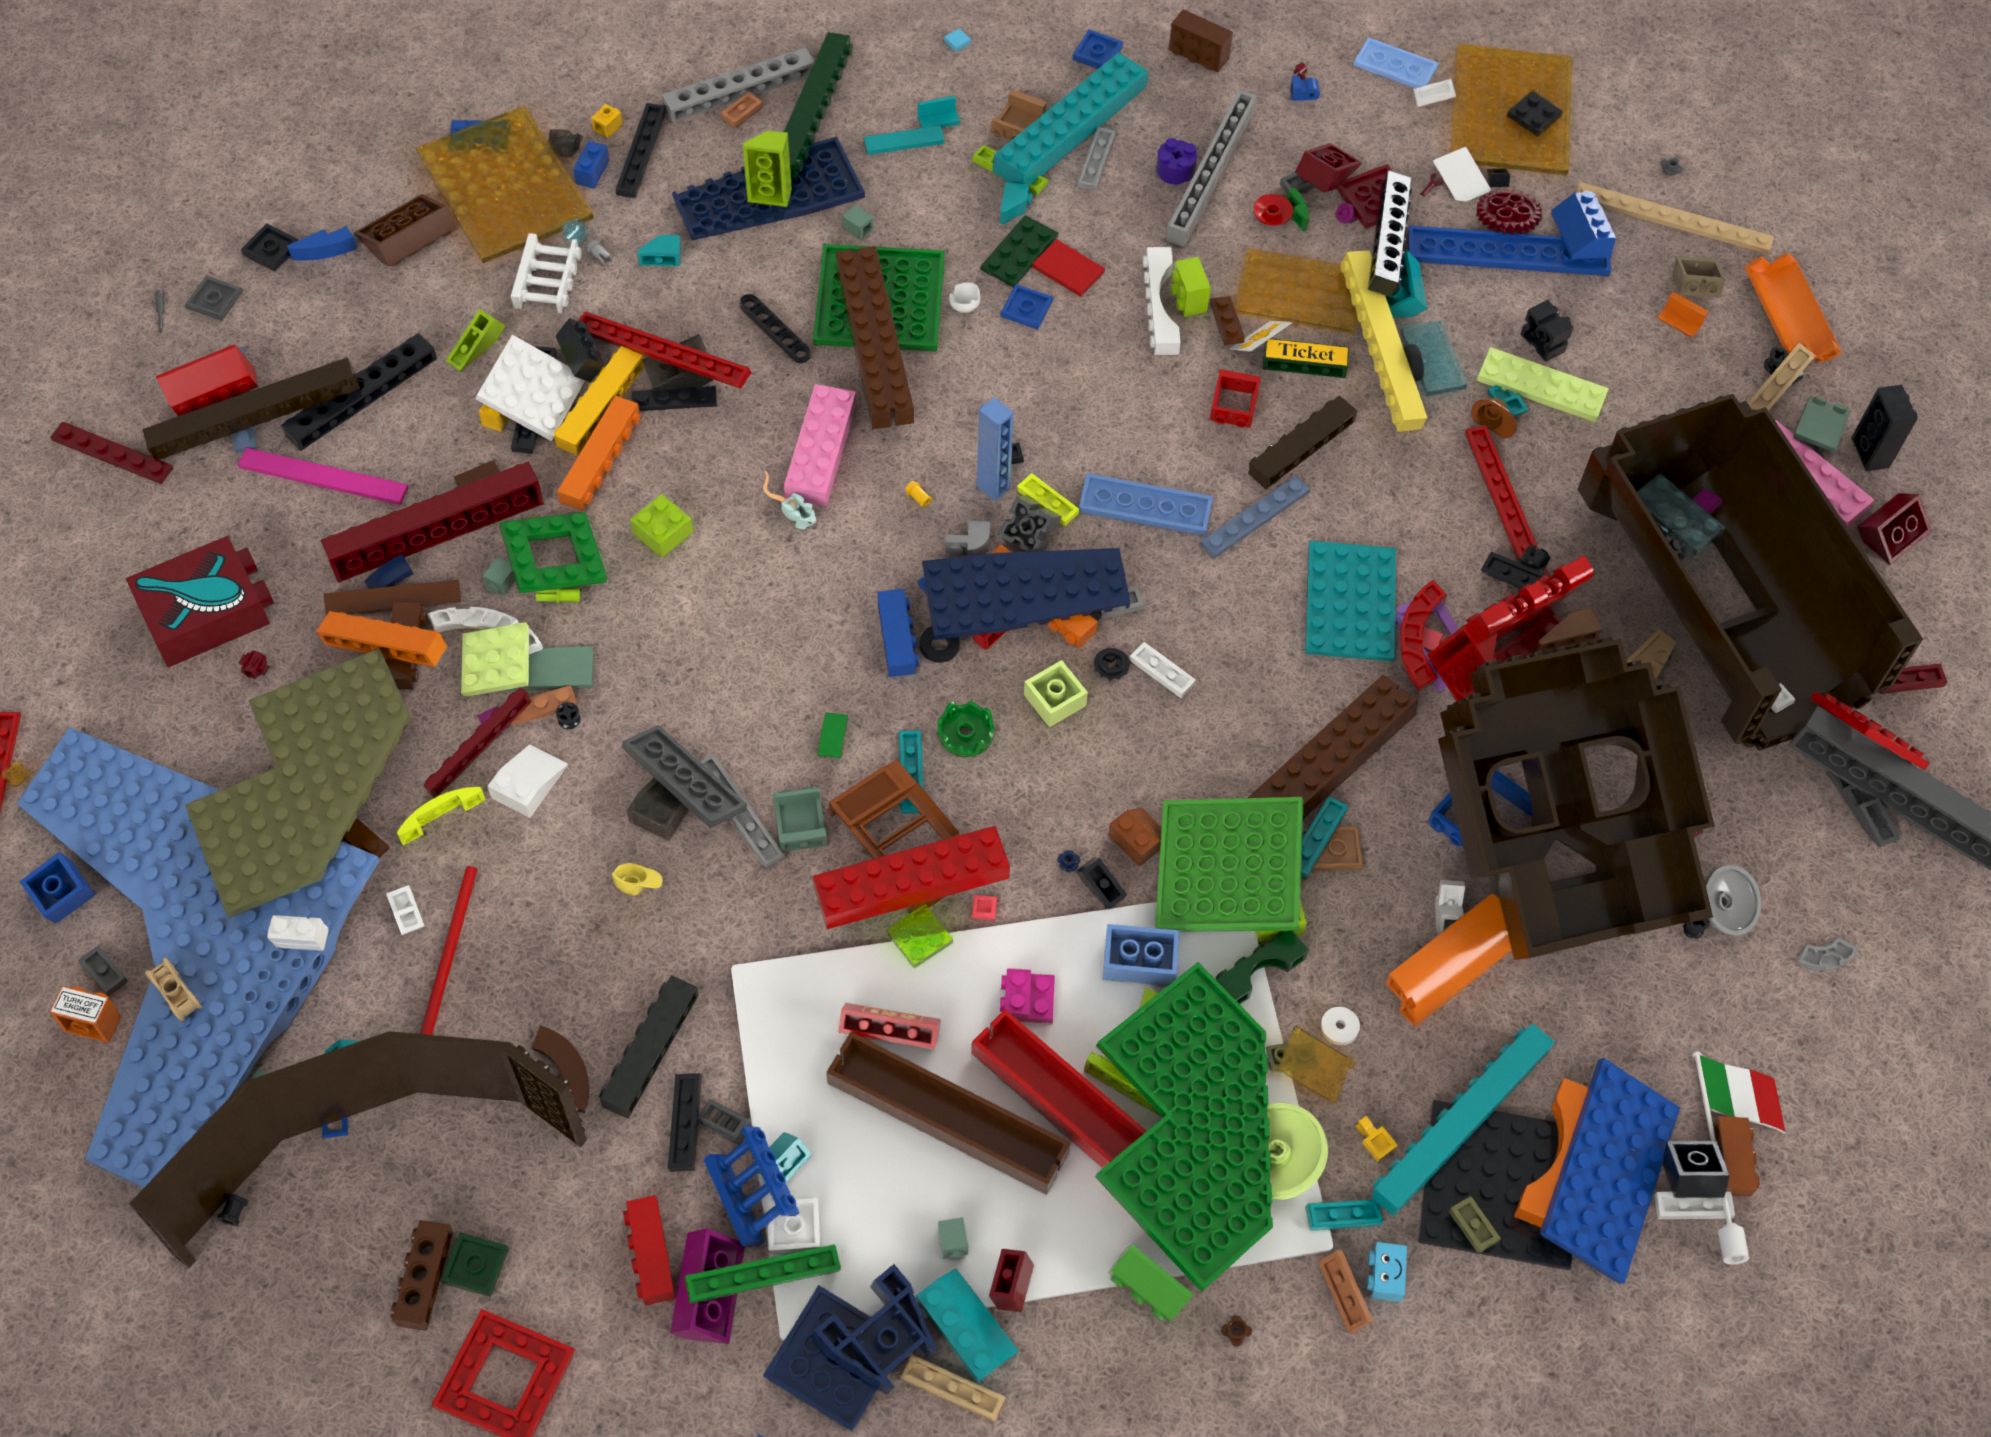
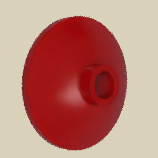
[1253,194,1293,226]

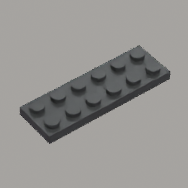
[622,725,747,828]

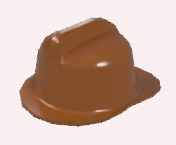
[1471,398,1517,438]

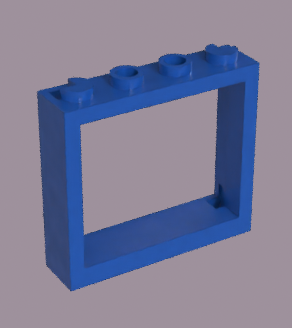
[1428,770,1533,847]

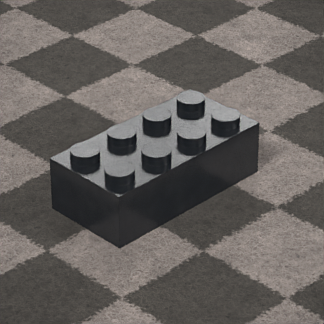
[1851,384,1918,471]

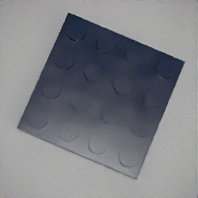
[763,1285,878,1432]

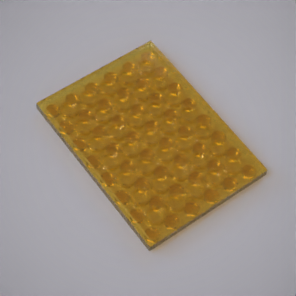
[1450,43,1572,175]
[416,105,594,263]

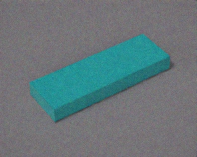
[1305,1199,1384,1231]

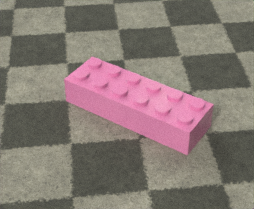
[784,384,857,507]
[1775,420,1874,529]

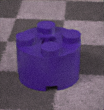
[1156,138,1197,185]

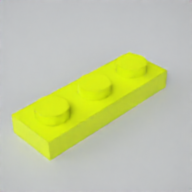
[1017,473,1079,527]

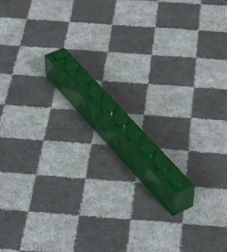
[784,32,853,180]

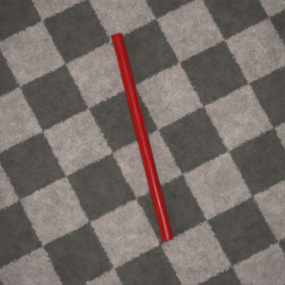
[420,866,478,1035]

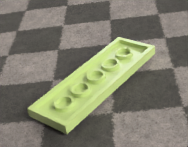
[1477,347,1609,423]

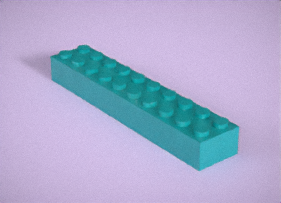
[993,52,1149,184]

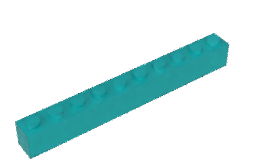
[1371,1023,1555,1217]

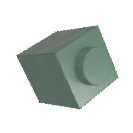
[842,205,874,240]
[483,557,515,595]
[938,1217,968,1260]

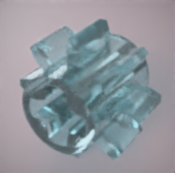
[562,218,588,244]

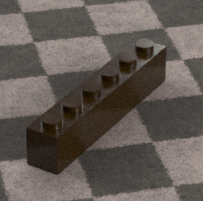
[1248,395,1357,489]

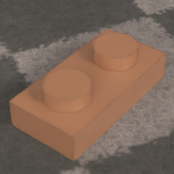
[721,92,763,128]

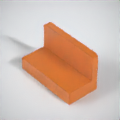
[1657,291,1709,337]

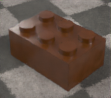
[1168,9,1233,72]

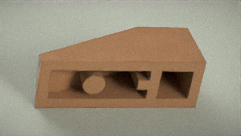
[1534,608,1602,653]

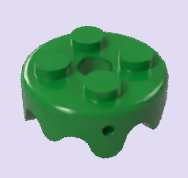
[938,701,994,757]

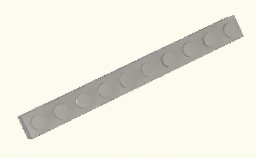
[1166,90,1257,248]

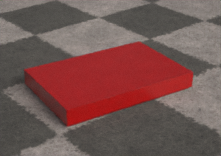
[1032,239,1105,297]

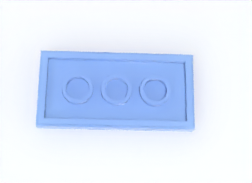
[1353,37,1439,88]

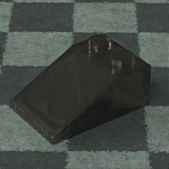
[642,334,713,391]
[627,778,690,841]

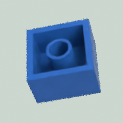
[19,852,96,923]

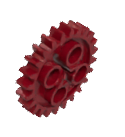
[1476,189,1542,235]

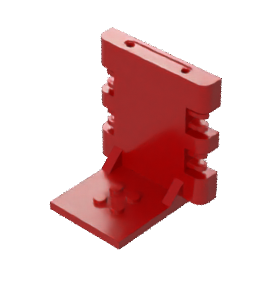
[1427,555,1594,701]

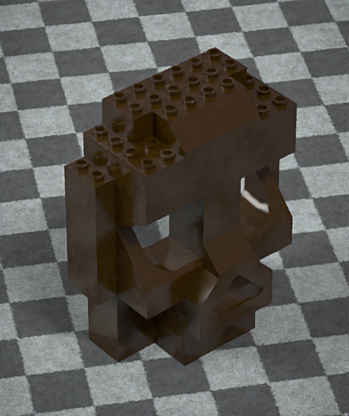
[1438,636,1715,960]

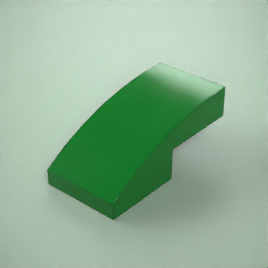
[1287,188,1309,231]
[818,712,848,759]

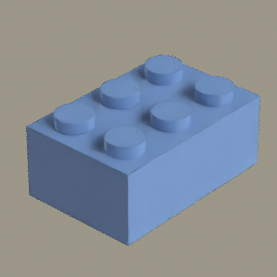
[1102,924,1179,986]

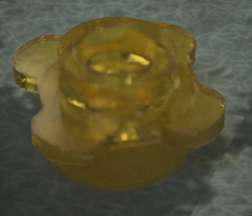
[1,761,31,787]

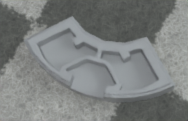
[1795,937,1859,971]

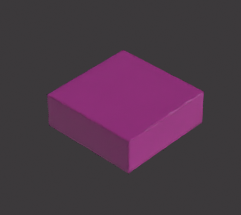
[1690,489,1722,517]

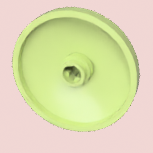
[1267,1103,1328,1200]

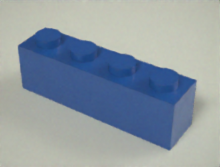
[877,589,919,677]

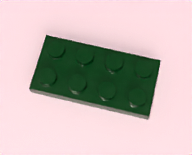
[980,215,1058,288]

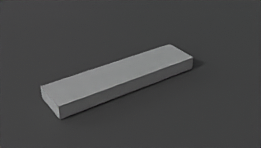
[1077,127,1116,191]

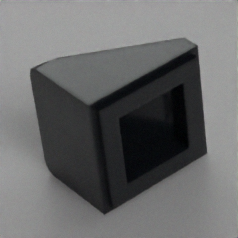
[1487,169,1510,187]

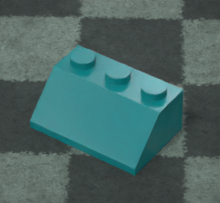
[1385,250,1427,317]

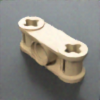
[145,957,203,1022]

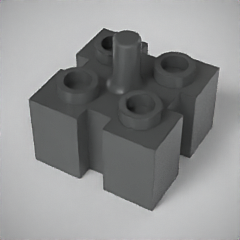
[998,495,1062,552]

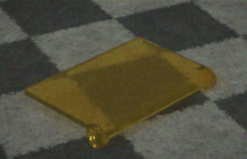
[1278,1025,1355,1104]

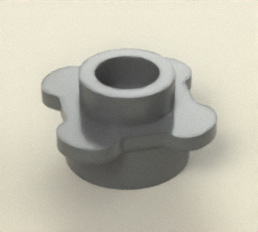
[1660,158,1683,176]

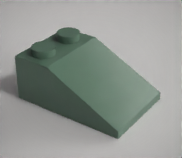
[1793,396,1850,452]

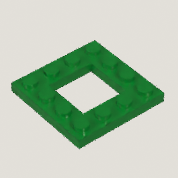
[499,512,607,594]

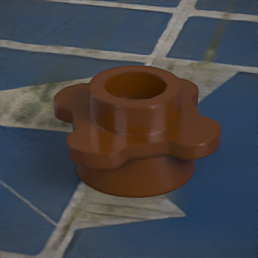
[1221,1315,1252,1347]

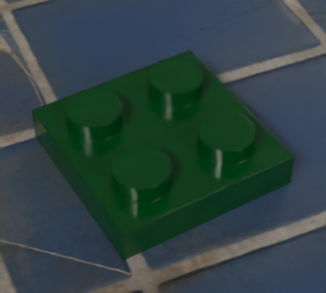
[441,1233,509,1297]

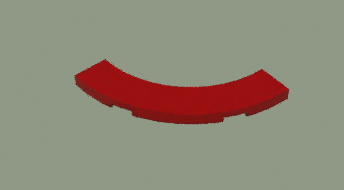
[1399,579,1447,691]

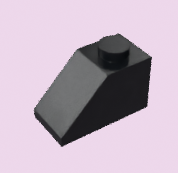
[1075,857,1127,910]

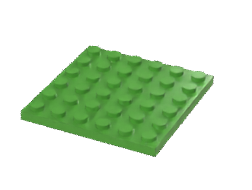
[1155,797,1304,932]

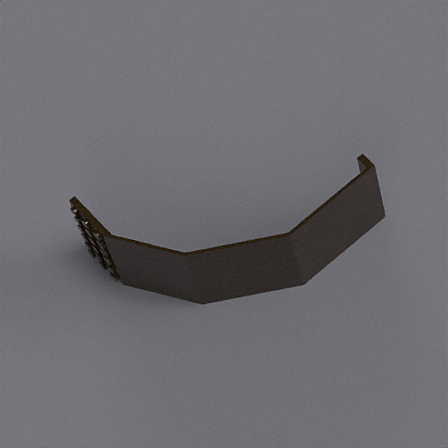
[129,1031,587,1268]

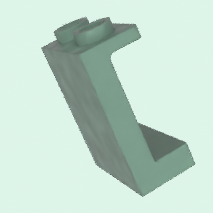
[773,787,827,852]

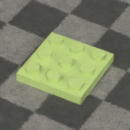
[461,622,529,696]

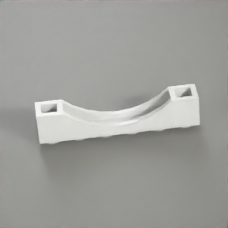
[1142,247,1181,355]

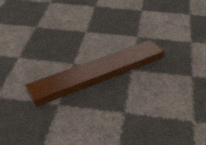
[324,580,461,616]

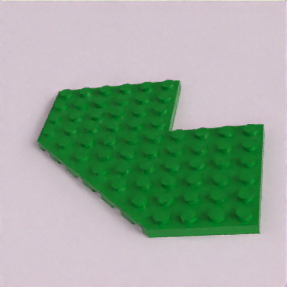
[1095,962,1273,1293]

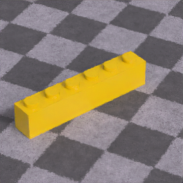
[554,346,645,456]

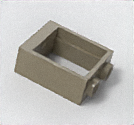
[1673,256,1725,298]

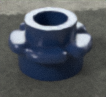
[1057,850,1080,872]

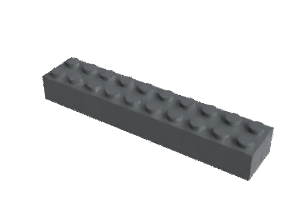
[1788,706,1991,870]

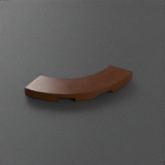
[532,1025,589,1113]

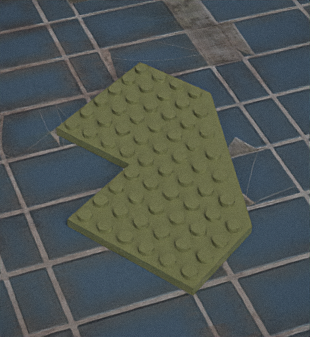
[185,648,411,918]

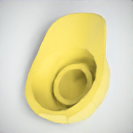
[612,863,663,896]

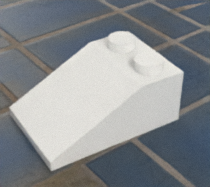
[488,745,568,818]

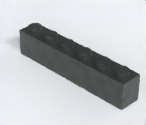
[599,975,699,1119]

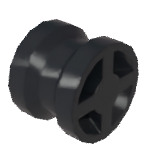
[556,702,580,730]

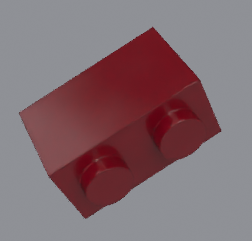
[989,1248,1034,1312]

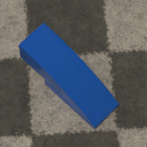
[287,226,357,261]

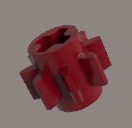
[239,651,269,679]

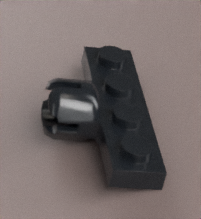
[1481,545,1551,589]

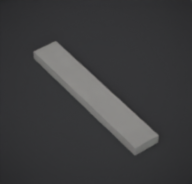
[700,754,785,870]

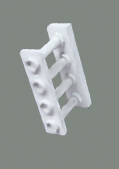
[511,233,581,313]

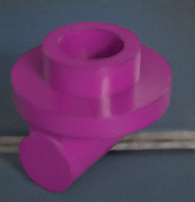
[1336,203,1358,223]

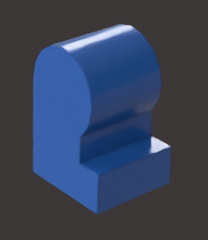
[1290,76,1320,101]

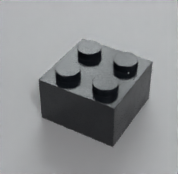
[1662,1141,1730,1198]

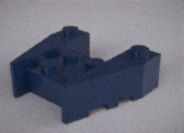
[810,1264,937,1395]

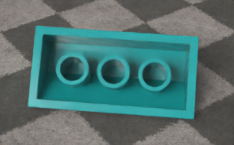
[915,1268,1019,1384]

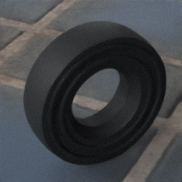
[1403,344,1424,382]
[920,626,960,663]

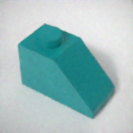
[1000,182,1032,224]
[637,235,681,266]

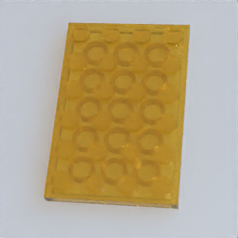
[1235,248,1358,335]

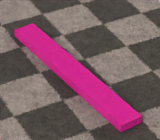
[238,448,409,505]

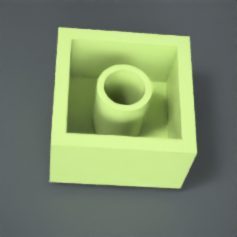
[1024,660,1088,728]

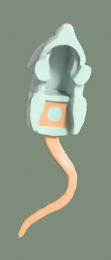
[763,471,816,530]

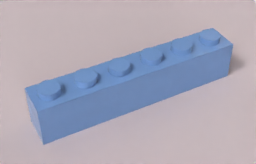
[977,398,1014,501]

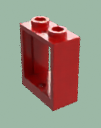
[1210,369,1261,428]

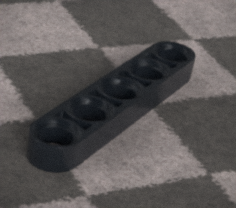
[740,294,810,363]

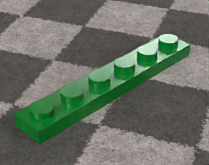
[684,1244,841,1304]

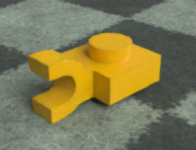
[1355,1116,1398,1162]

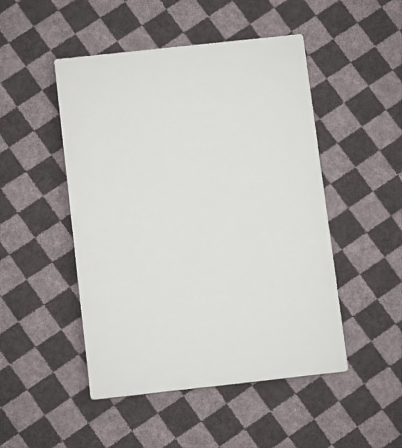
[731,902,1333,1341]

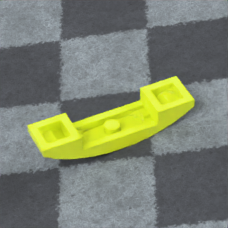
[397,787,485,845]

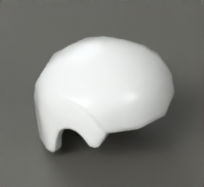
[949,282,981,313]

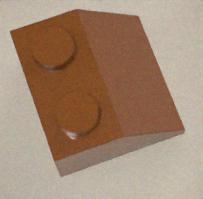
[1108,808,1162,867]

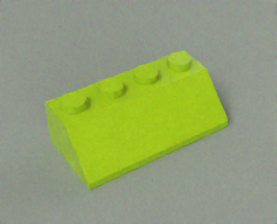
[743,130,792,207]

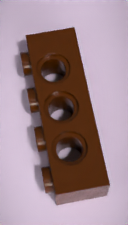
[390,1220,453,1331]

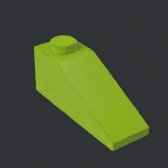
[445,309,506,372]

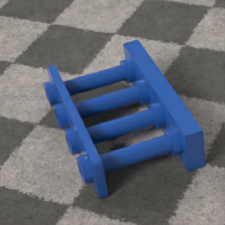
[703,1126,799,1247]

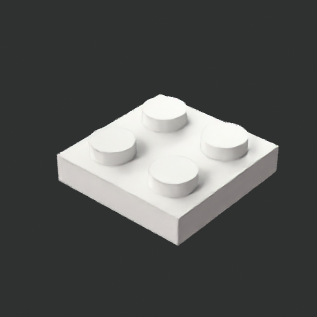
[767,1198,821,1254]

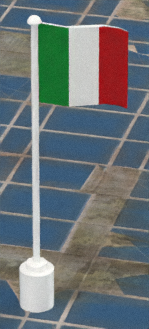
[1692,1051,1786,1264]

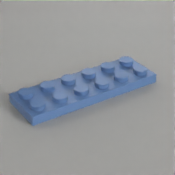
[1079,473,1213,536]

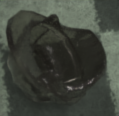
[548,129,584,157]

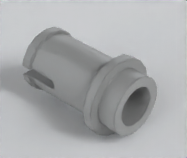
[587,240,612,265]

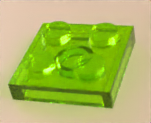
[886,904,953,969]

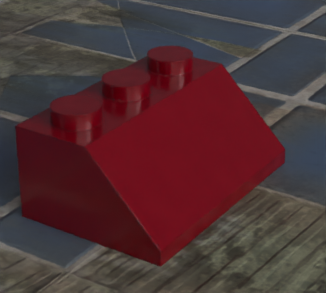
[1857,493,1932,565]

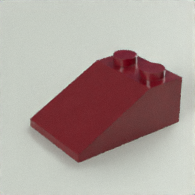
[1295,143,1362,192]

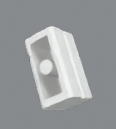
[268,915,328,951]

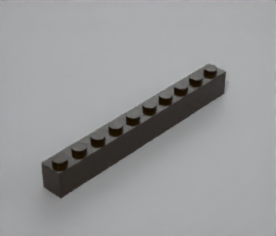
[143,357,360,459]

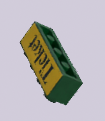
[1263,339,1349,378]

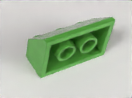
[1108,1244,1194,1322]

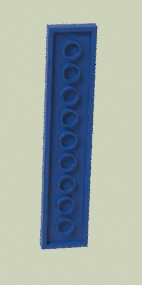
[1408,225,1611,276]

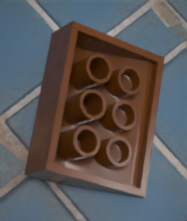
[354,194,457,266]

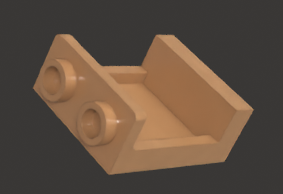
[991,89,1047,140]

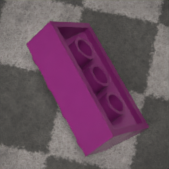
[670,1228,745,1344]

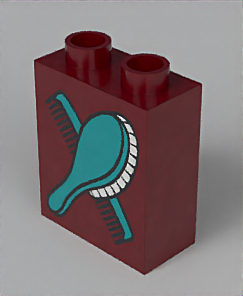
[125,536,275,668]

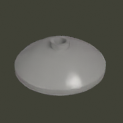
[1705,865,1761,936]

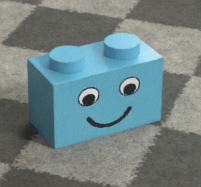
[1366,1242,1407,1302]

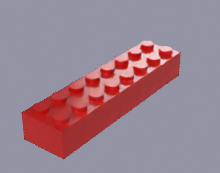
[813,825,1010,929]

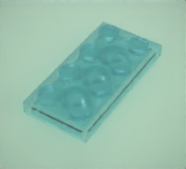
[1400,320,1467,396]
[1637,474,1726,556]

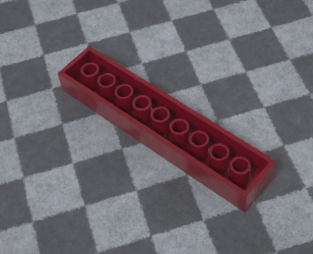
[321,461,544,583]

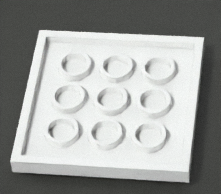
[475,335,585,441]

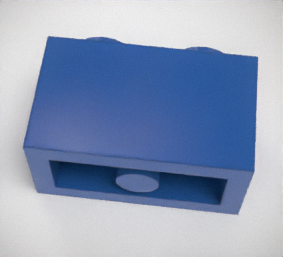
[573,141,609,189]

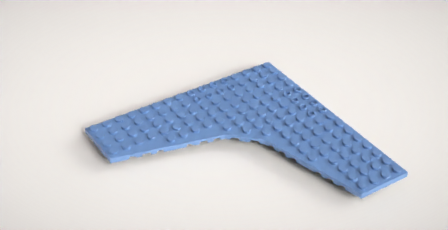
[17,727,380,1188]

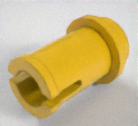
[905,481,932,508]

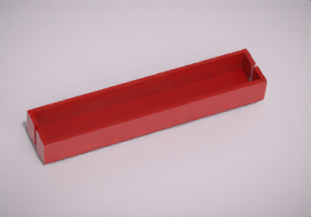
[971,1009,1147,1168]

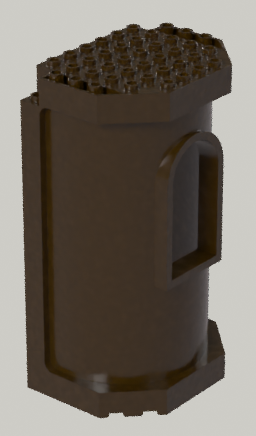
[1577,394,1923,751]

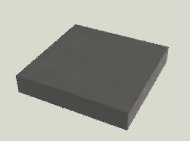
[185,276,243,321]

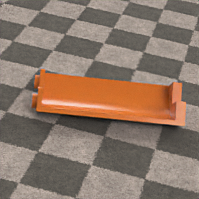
[1744,253,1843,362]
[1386,893,1512,1027]

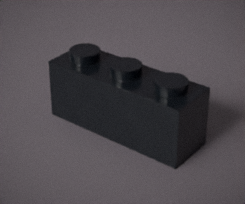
[555,318,605,382]

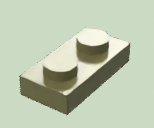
[1449,1196,1501,1254]

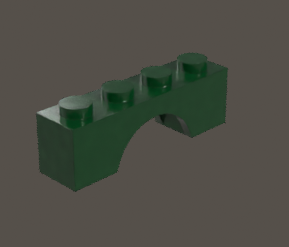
[1215,931,1309,1004]

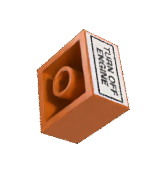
[50,986,121,1043]

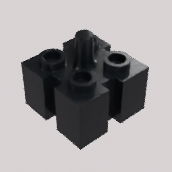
[1520,300,1574,362]

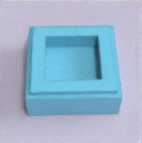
[944,28,971,52]

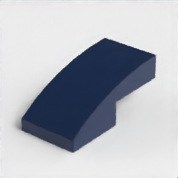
[364,554,413,589]

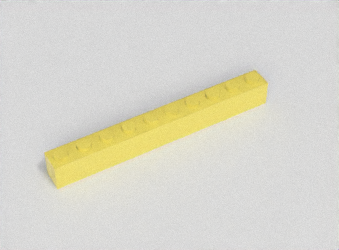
[1340,250,1427,432]

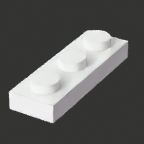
[1129,642,1196,699]
[1654,1191,1735,1219]

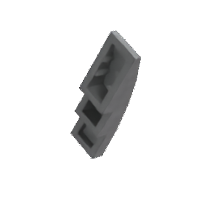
[1827,771,1901,847]

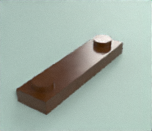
[343,818,390,858]

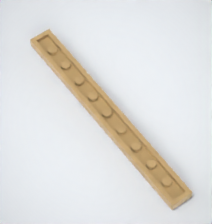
[1577,182,1774,254]

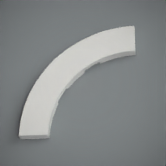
[427,607,543,654]

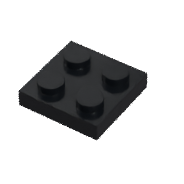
[1507,91,1563,137]
[241,223,299,271]

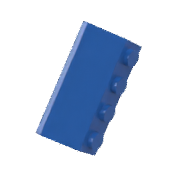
[1551,191,1616,259]

